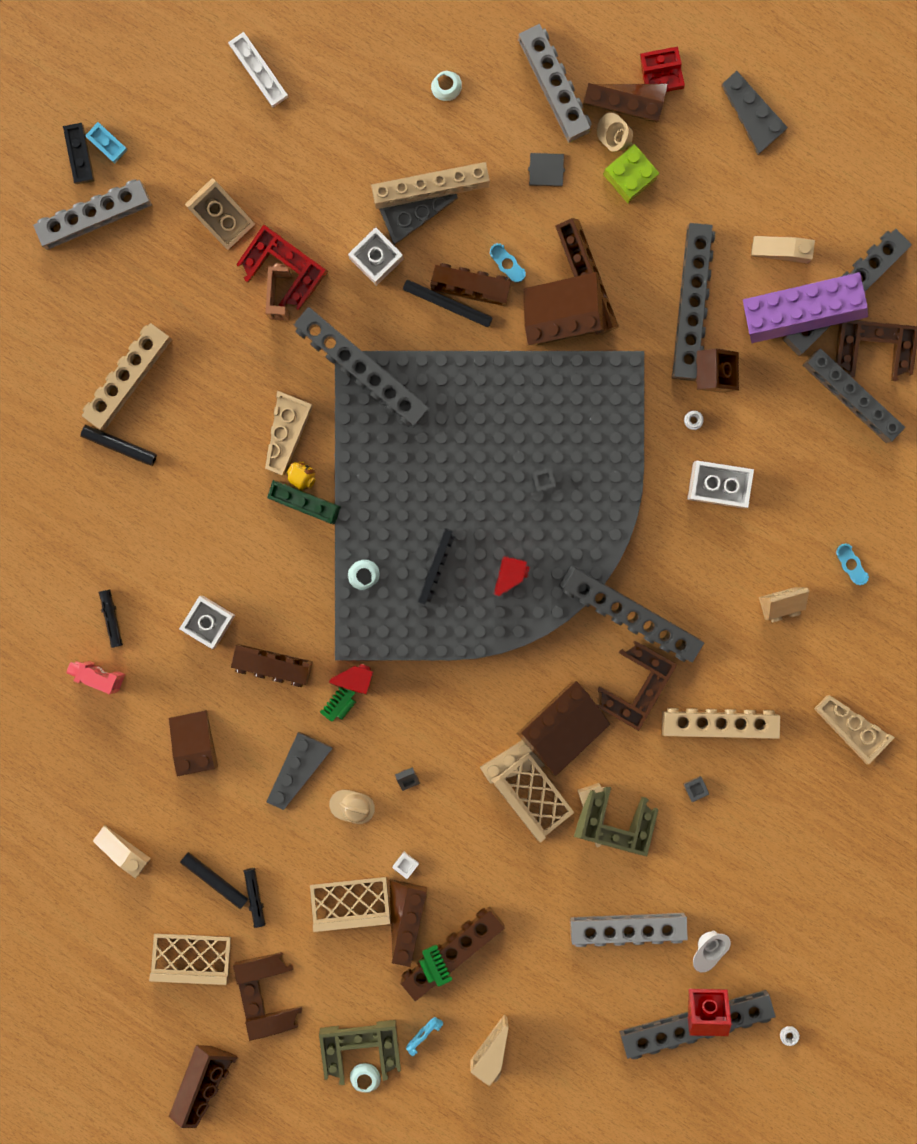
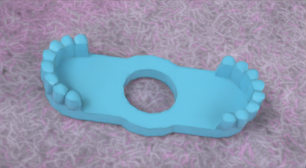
[490,243,526,283]
[836,543,869,585]
[406,1017,443,1056]

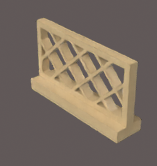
[491,753,574,843]
[310,877,391,932]
[149,933,231,985]

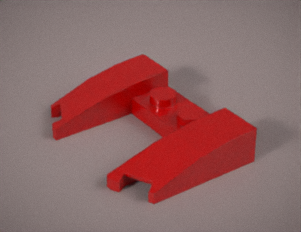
[237,224,328,310]

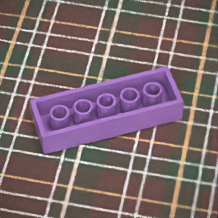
[743,272,868,343]

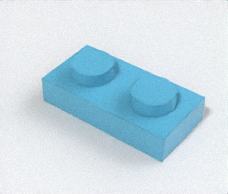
[85,122,127,164]

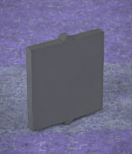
[528,153,565,187]

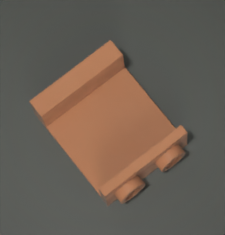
[265,264,292,321]

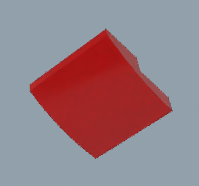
[640,46,685,92]

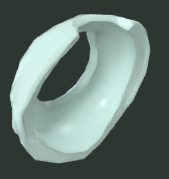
[431,71,462,101]
[348,560,380,590]
[350,1063,381,1093]

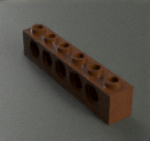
[555,218,619,335]
[401,907,505,1001]

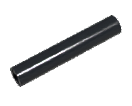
[80,425,157,466]
[180,852,248,909]

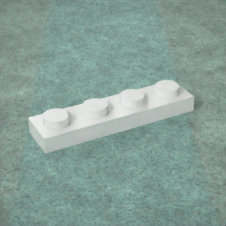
[228,32,288,108]

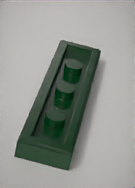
[267,480,341,525]

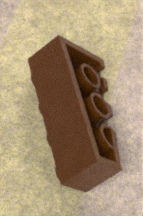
[583,83,667,123]
[430,263,511,307]
[231,644,313,687]
[390,879,427,967]
[169,1045,238,1128]

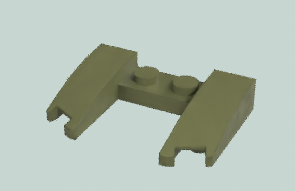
[574,787,658,857]
[319,1020,401,1085]

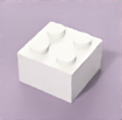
[348,227,403,286]
[179,596,236,649]

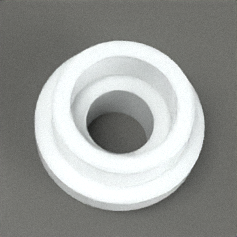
[684,411,704,430]
[780,1026,799,1046]

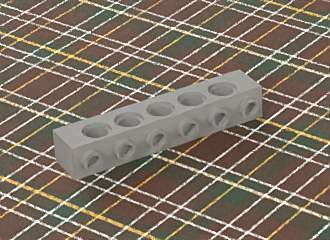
[518,24,592,143]
[33,179,152,250]
[570,913,688,947]

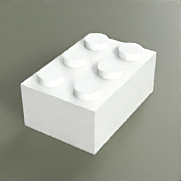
[687,461,754,509]

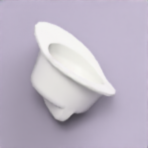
[693,930,731,972]

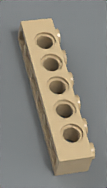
[371,162,490,209]
[81,323,172,431]
[662,708,780,739]

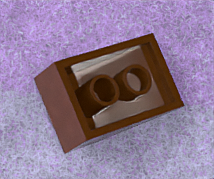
[169,710,218,777]

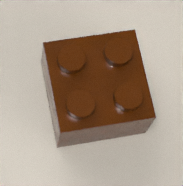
[696,349,739,392]

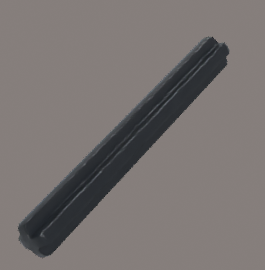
[403,280,492,327]

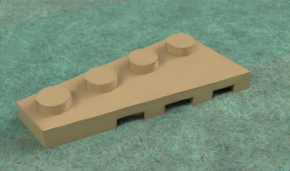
[265,391,313,476]
[814,695,895,764]
[480,740,545,784]

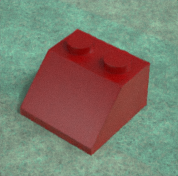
[494,556,530,596]
[329,664,374,695]
[688,989,732,1036]

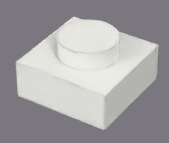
[392,851,419,879]

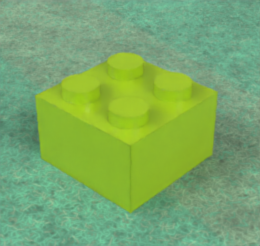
[603,144,660,203]

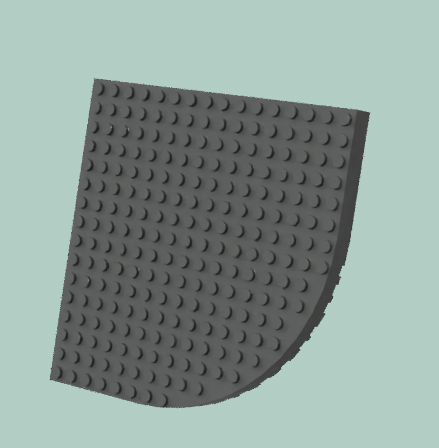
[335,351,644,660]

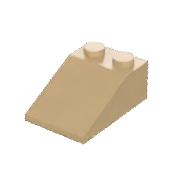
[185,178,255,250]
[759,587,809,622]
[470,1015,509,1086]

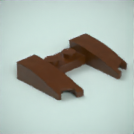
[836,320,917,381]
[597,641,677,731]
[233,952,302,1041]

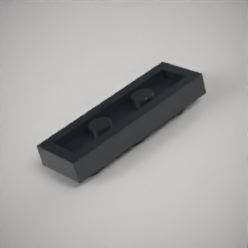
[63,123,94,185]

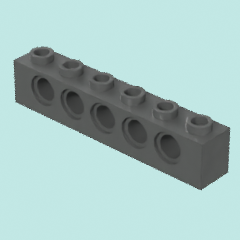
[802,348,905,443]

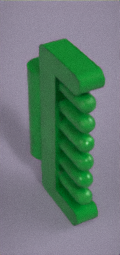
[320,687,356,722]
[419,944,452,987]

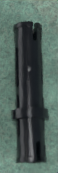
[98,589,123,648]
[243,868,266,928]

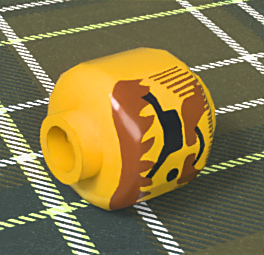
[287,462,316,490]

